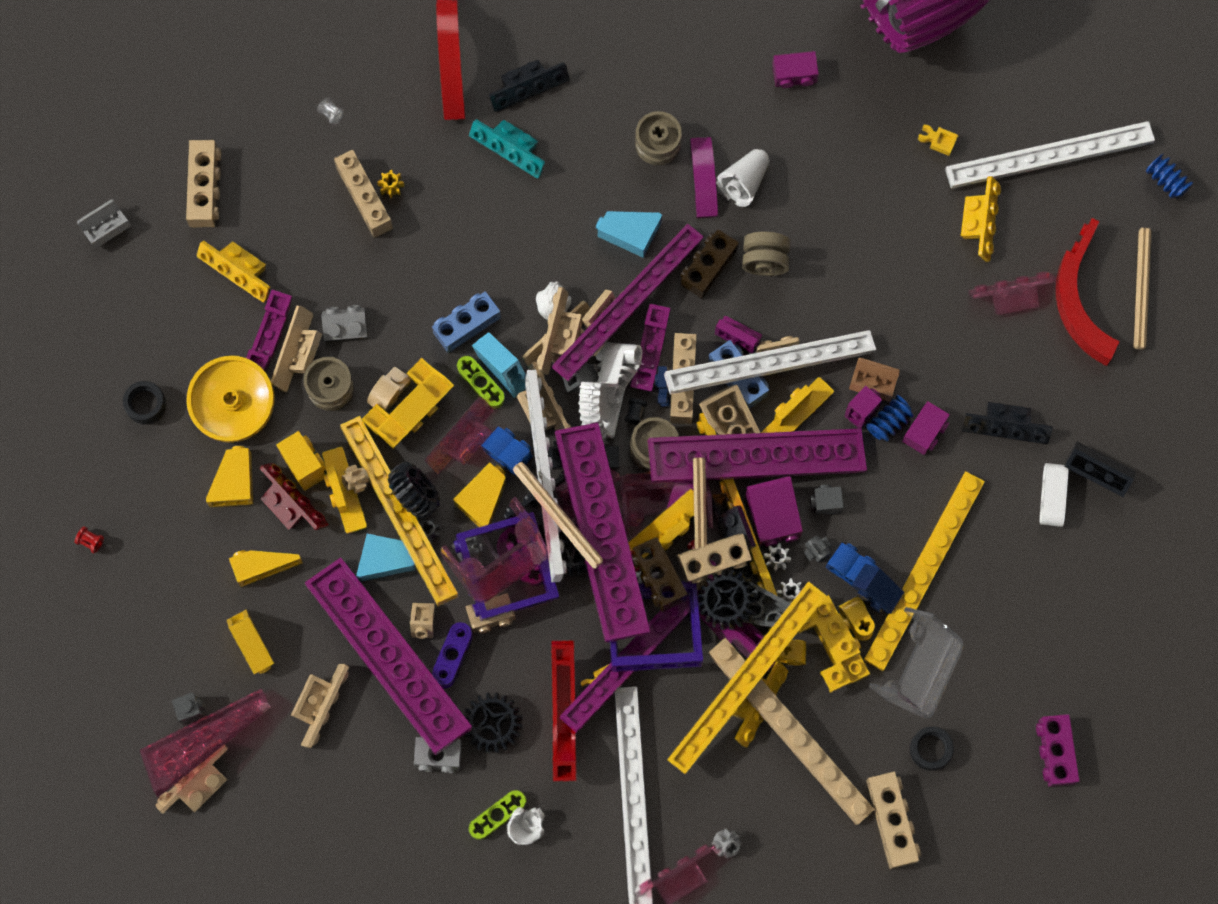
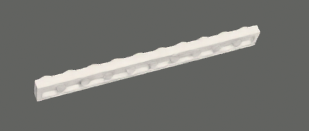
[945,121,1155,189]
[664,330,876,395]
[525,370,566,582]
[615,687,652,904]

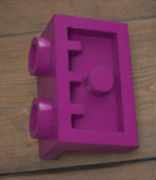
[715,316,762,354]

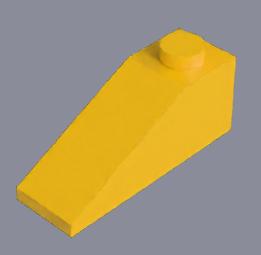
[229,550,303,587]

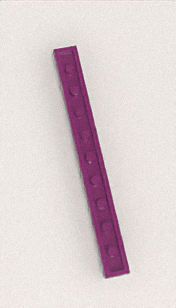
[552,224,704,382]
[560,559,721,733]

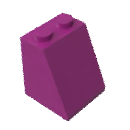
[745,476,803,548]

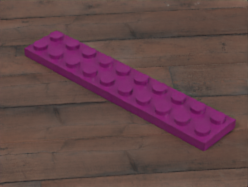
[555,423,650,643]
[647,428,867,483]
[304,557,472,756]

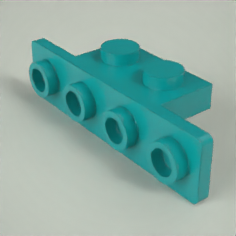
[469,119,545,178]

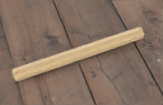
[1134,228,1151,350]
[693,458,708,590]
[513,462,603,568]

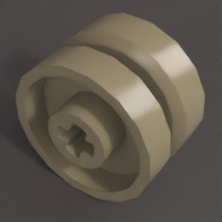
[635,111,682,165]
[742,232,790,276]
[304,357,354,411]
[629,417,679,472]

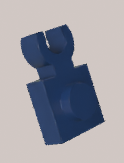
[655,366,670,407]

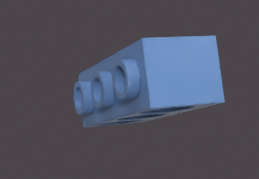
[432,291,501,353]
[708,340,769,409]

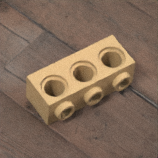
[677,534,751,584]

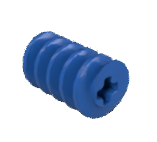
[1146,154,1193,199]
[866,395,914,442]

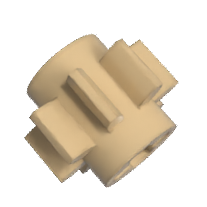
[342,464,369,494]

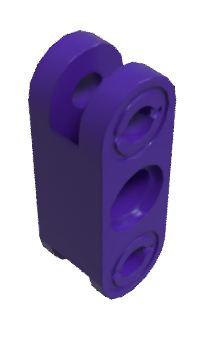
[432,622,473,689]

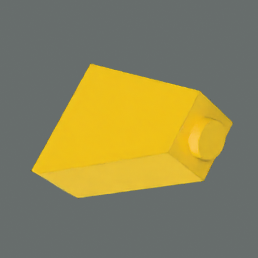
[206,446,253,507]
[453,462,506,527]
[227,610,274,674]

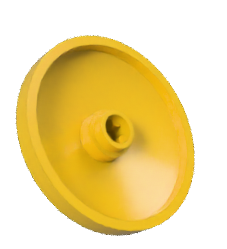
[187,356,275,443]

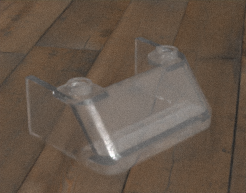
[869,607,963,718]

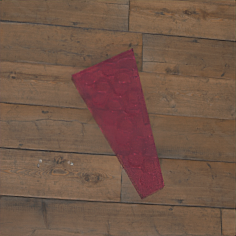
[140,688,271,798]

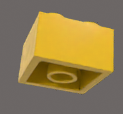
[276,431,326,491]

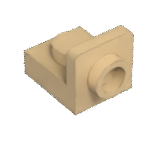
[410,603,435,639]

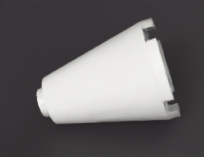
[716,149,770,207]

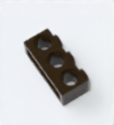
[680,229,739,299]
[631,537,688,612]

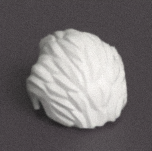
[536,281,571,320]
[507,807,545,845]

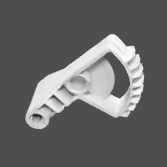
[578,342,642,439]

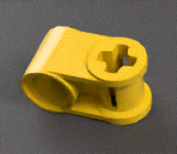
[838,596,875,641]
[774,640,806,666]

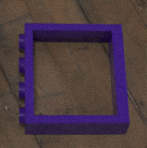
[453,512,559,621]
[610,581,703,672]

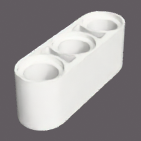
[1039,463,1068,527]

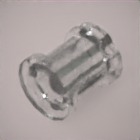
[317,97,345,125]

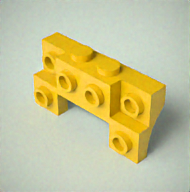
[361,357,454,449]
[798,595,870,693]

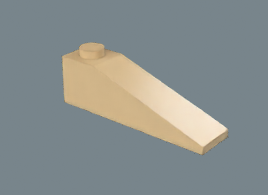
[699,385,760,435]

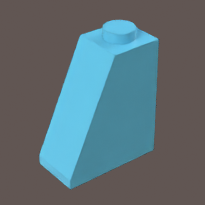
[596,211,662,258]
[472,332,526,398]
[356,534,416,581]

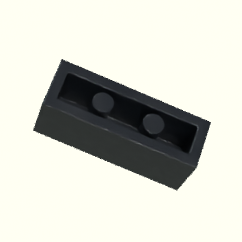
[1064,441,1136,498]

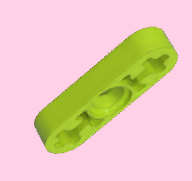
[457,356,505,409]
[469,790,526,840]

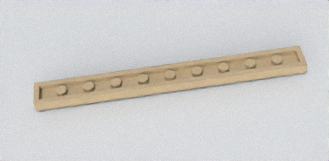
[707,638,874,825]

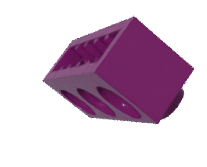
[1036,714,1079,787]

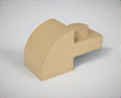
[367,367,412,412]

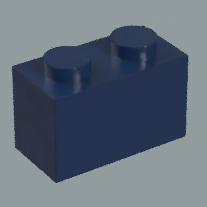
[851,564,905,614]

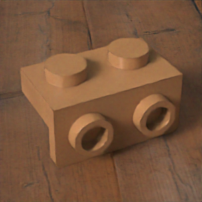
[849,358,900,402]

